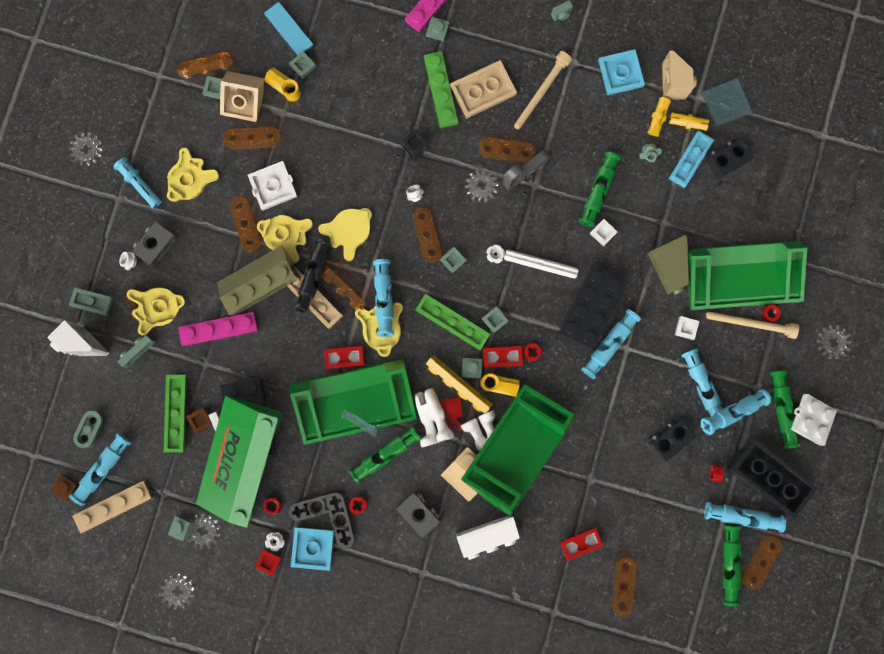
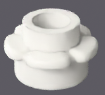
[406,185,424,202]
[486,245,505,263]
[119,252,137,270]
[265,532,284,551]

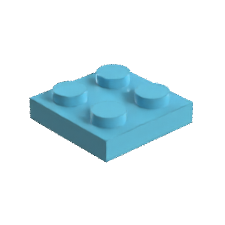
[598,49,645,95]
[291,527,334,571]

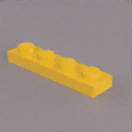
[426,355,493,413]

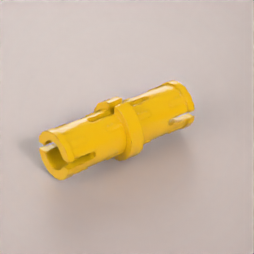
[647,97,671,137]
[669,112,709,131]

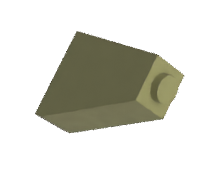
[648,235,689,295]

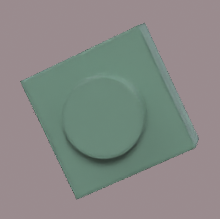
[551,0,573,21]
[426,17,449,42]
[289,51,316,79]
[203,76,222,99]
[440,247,467,274]
[482,306,508,334]
[462,358,482,379]
[168,516,194,542]

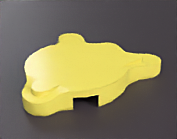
[167,148,219,202]
[318,208,372,261]
[257,215,313,264]
[127,287,185,336]
[355,302,403,357]

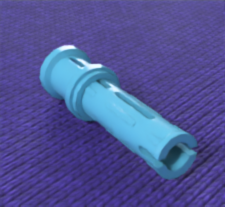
[114,157,162,209]

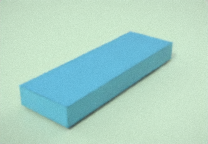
[264,2,314,56]
[668,130,714,188]

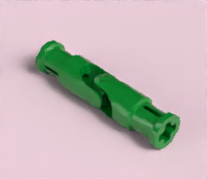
[579,152,621,227]
[770,370,801,449]
[348,426,421,484]
[723,525,742,607]

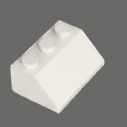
[47,320,109,356]
[456,515,519,560]

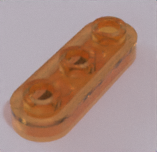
[176,52,233,78]
[223,127,281,149]
[479,138,535,163]
[230,197,261,252]
[412,208,442,263]
[322,265,367,311]
[742,535,782,590]
[612,557,636,617]

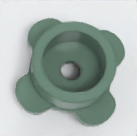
[639,143,662,162]

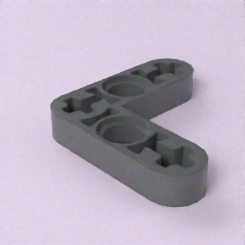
[503,150,551,191]
[289,492,355,548]

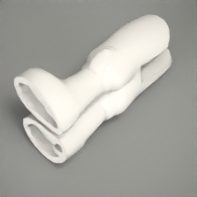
[415,388,455,447]
[461,410,495,451]

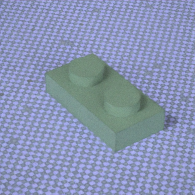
[69,287,113,316]
[117,335,156,368]

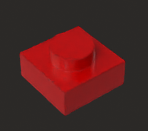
[255,549,282,576]

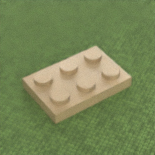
[450,60,517,119]

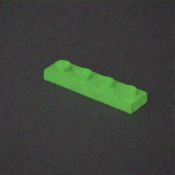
[424,51,458,128]
[415,294,490,351]
[164,375,187,452]

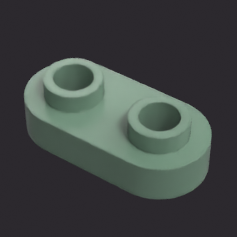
[73,411,103,448]

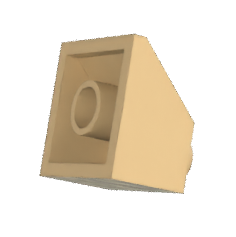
[662,51,697,100]
[220,71,264,122]
[441,447,478,501]

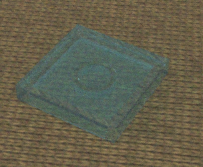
[702,78,752,127]
[341,410,380,437]

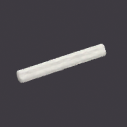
[504,249,578,278]

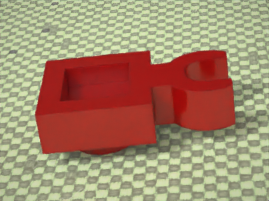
[441,398,463,431]

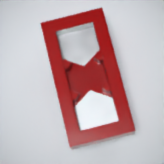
[324,346,364,369]
[483,346,523,368]
[559,527,603,561]

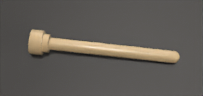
[514,51,572,129]
[706,312,799,339]

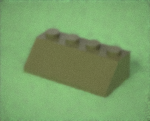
[217,245,301,316]

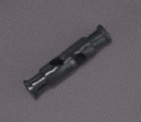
[292,239,332,315]

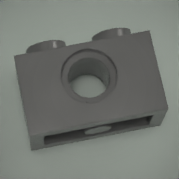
[132,221,178,268]
[396,492,440,538]

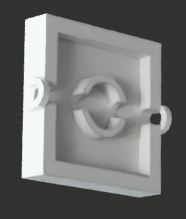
[248,161,297,211]
[791,394,837,446]

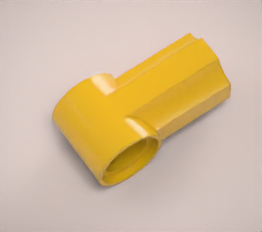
[264,67,301,102]
[480,374,520,397]

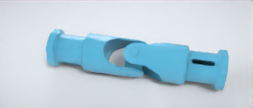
[373,259,395,337]
[581,309,641,379]
[681,348,722,417]
[701,389,771,435]
[69,433,131,506]
[704,502,786,532]

